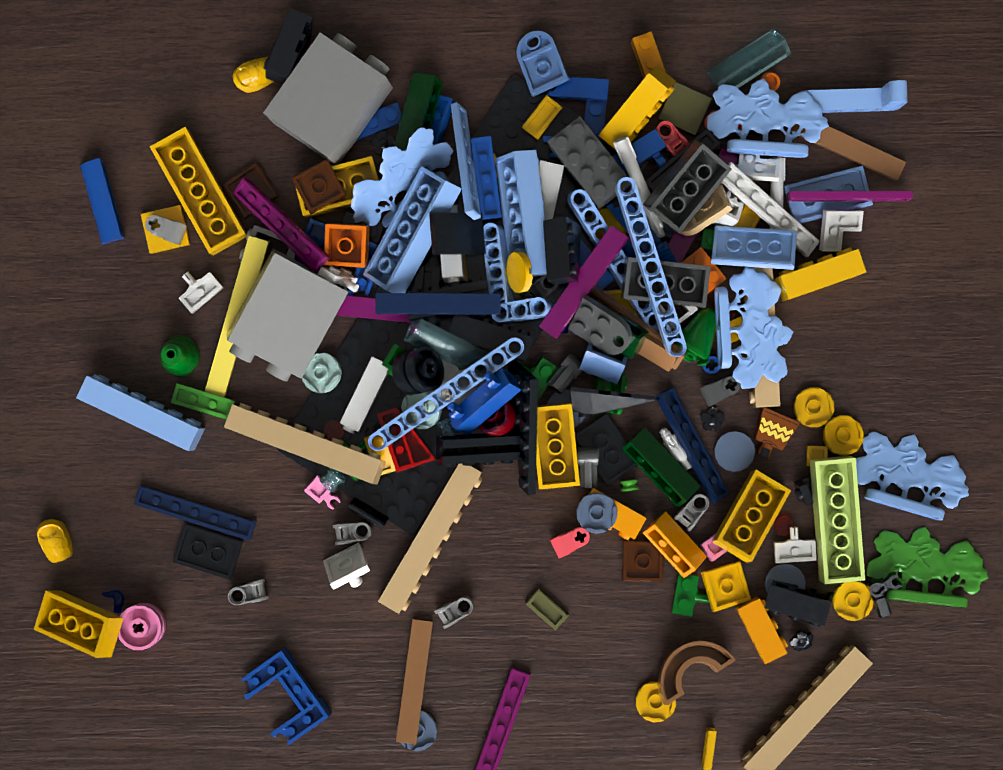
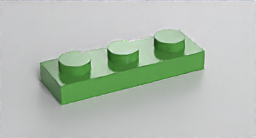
[171,383,236,420]

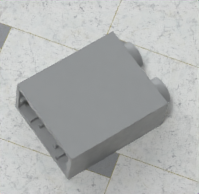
[263,33,393,165]
[227,248,348,382]

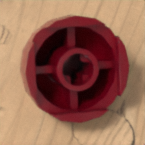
[477,401,516,436]

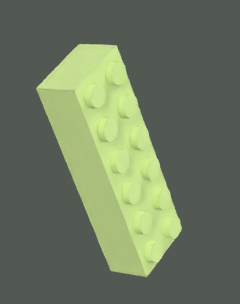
[809,456,865,584]

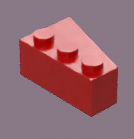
[377,407,436,472]

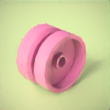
[118,603,166,650]

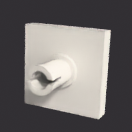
[323,543,370,590]

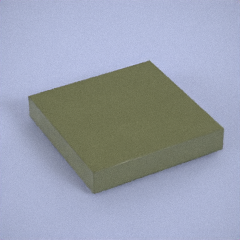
[658,82,712,136]

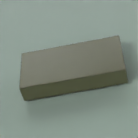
[525,588,569,631]

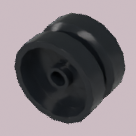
[392,346,444,396]

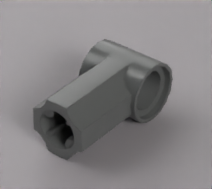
[547,353,582,394]
[578,447,599,488]

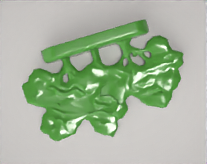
[867,526,988,607]

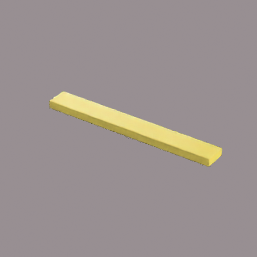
[205,236,270,397]

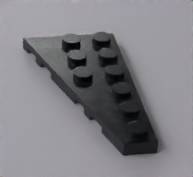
[507,359,538,495]

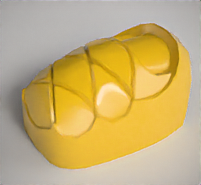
[232,57,274,93]
[37,519,73,563]

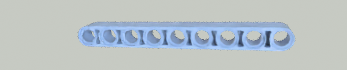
[615,177,687,357]
[567,189,672,333]
[368,338,524,451]

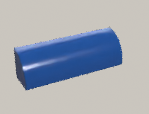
[80,158,125,245]

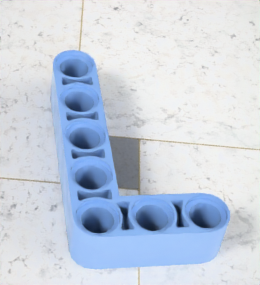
[800,80,908,113]
[483,223,554,323]

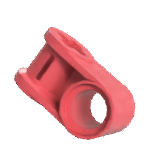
[655,121,689,158]
[550,527,590,558]

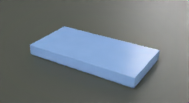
[784,166,873,224]
[711,225,797,270]

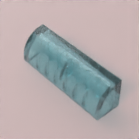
[706,29,791,90]
[404,319,489,372]

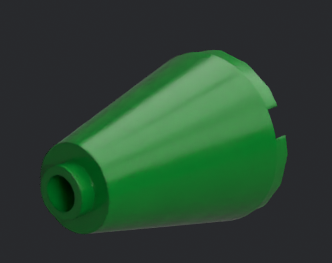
[673,307,716,366]
[159,336,200,376]

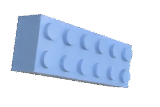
[495,150,547,278]
[363,166,461,293]
[76,374,205,451]

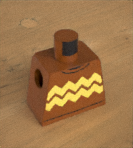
[754,407,800,458]

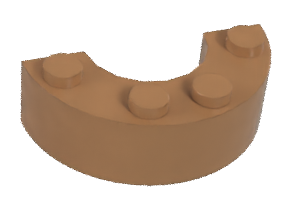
[658,641,736,705]

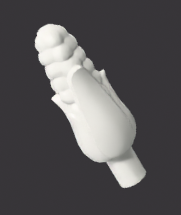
[659,428,692,471]

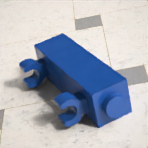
[612,129,667,192]
[447,368,521,435]

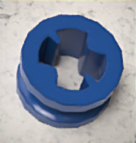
[702,356,720,374]

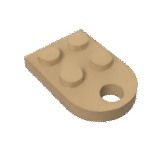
[680,183,733,236]

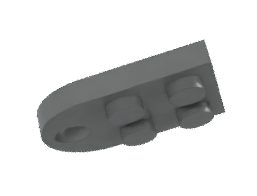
[569,295,632,355]

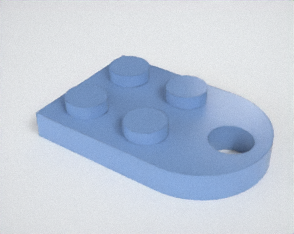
[517,31,570,97]

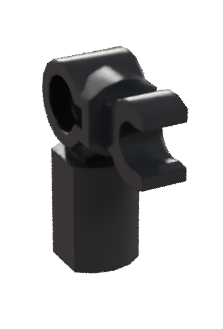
[867,572,902,618]

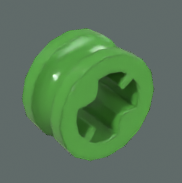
[620,479,639,492]

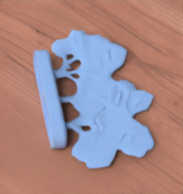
[707,78,829,158]
[351,128,453,230]
[714,266,794,389]
[856,432,969,520]

